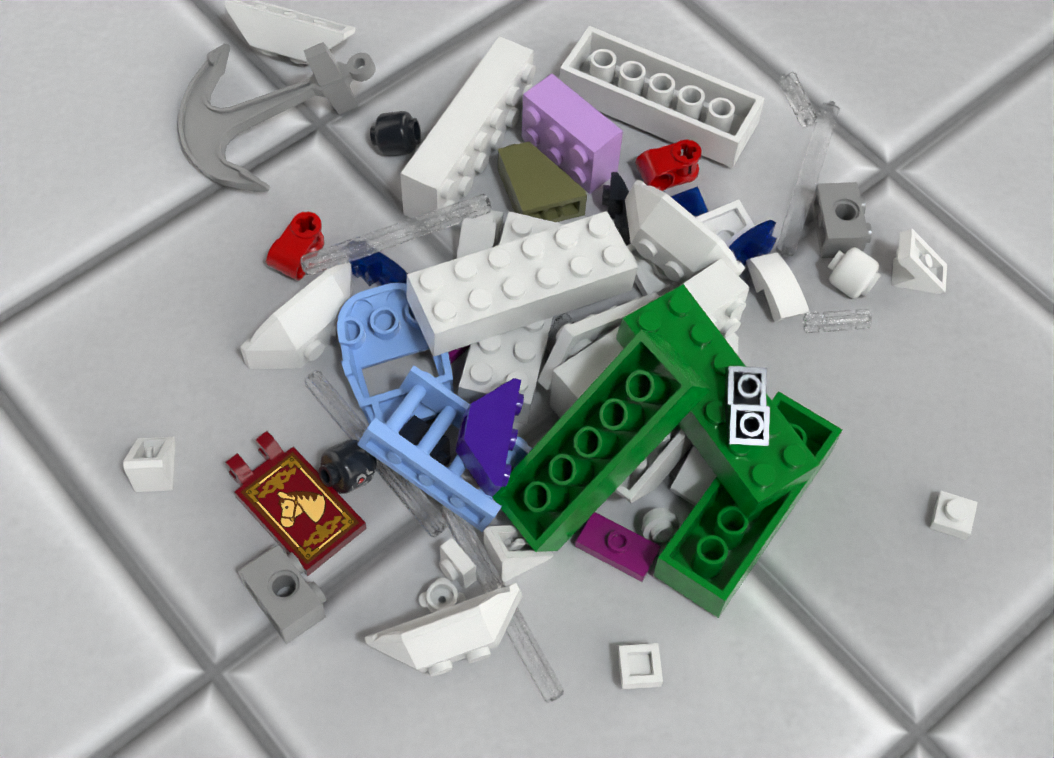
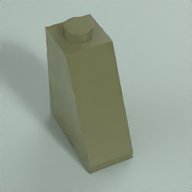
[497,141,587,222]

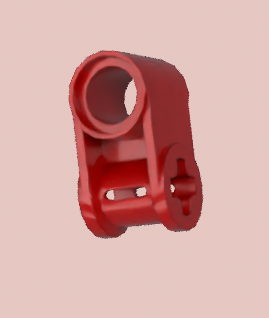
[635,139,702,191]
[266,211,325,281]

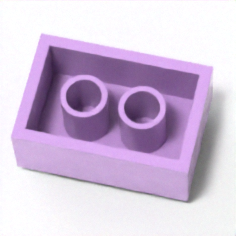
[521,74,623,194]

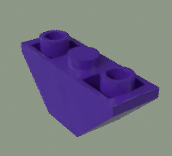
[455,378,524,497]

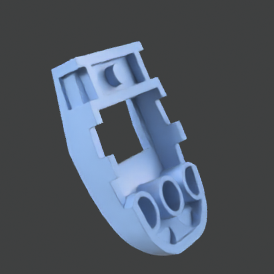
[337,283,454,429]

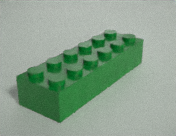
[616,284,820,518]
[492,330,711,552]
[653,391,843,618]

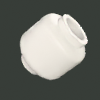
[828,247,881,298]

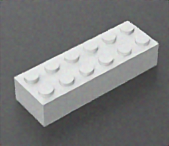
[559,26,765,168]
[400,36,536,230]
[406,211,638,357]
[458,211,564,425]
[550,259,750,418]

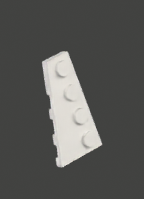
[627,199,755,297]
[537,292,659,390]

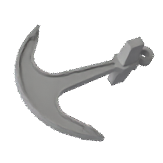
[178,42,376,192]

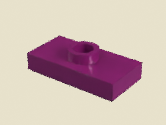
[575,512,661,582]

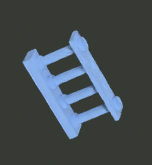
[357,366,533,532]

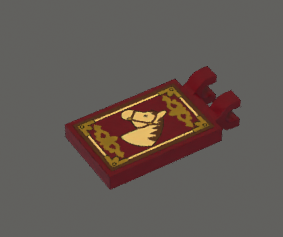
[225,431,367,576]

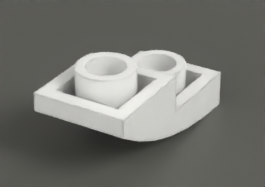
[746,253,810,322]

